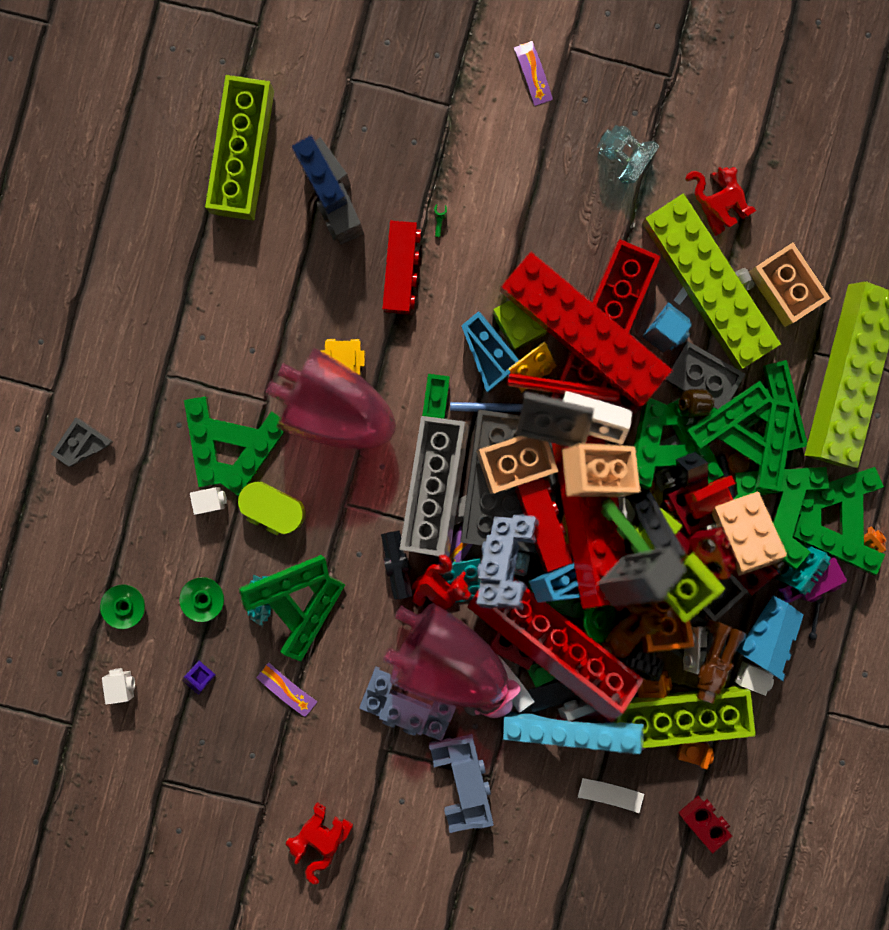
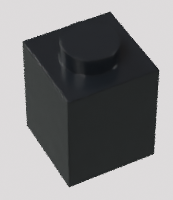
[676,452,708,492]

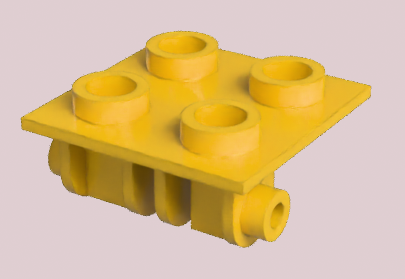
[509,342,556,393]

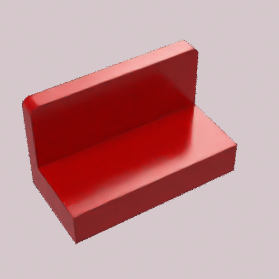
[684,475,735,519]

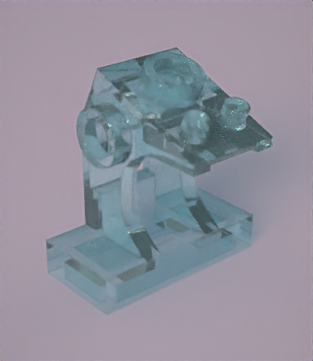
[597,125,659,184]

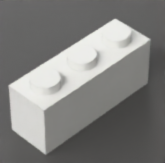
[562,391,632,444]

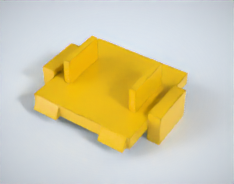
[320,339,365,379]

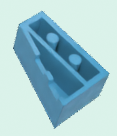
[642,302,691,352]
[461,311,520,392]
[529,559,580,603]
[737,596,803,681]

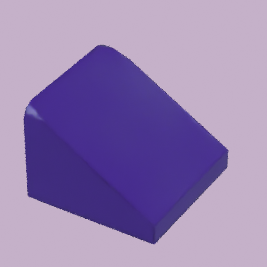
[182,661,216,694]

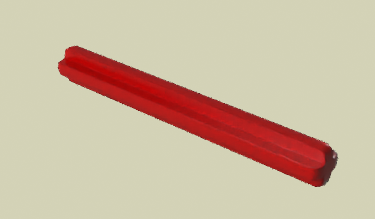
[507,374,620,402]

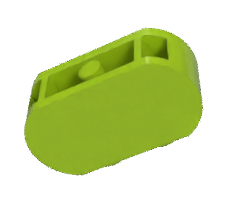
[238,482,305,535]

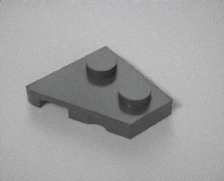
[51,418,114,467]

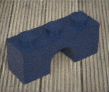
[291,135,348,214]

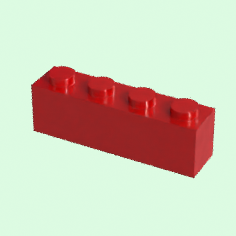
[382,220,421,315]
[514,477,573,572]

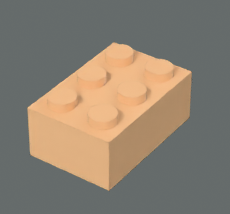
[749,243,831,327]
[476,436,558,494]
[562,444,640,497]
[712,492,787,576]

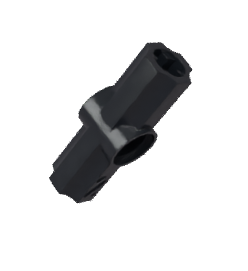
[381,530,413,600]

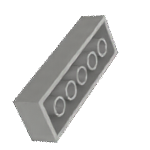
[400,416,470,557]

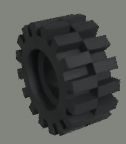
[622,649,665,681]

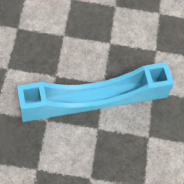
[503,712,644,754]

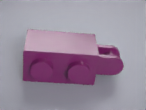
[778,556,847,603]

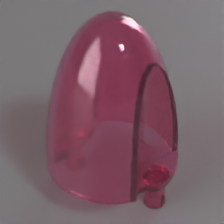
[265,348,396,449]
[383,603,509,708]

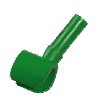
[434,204,447,237]

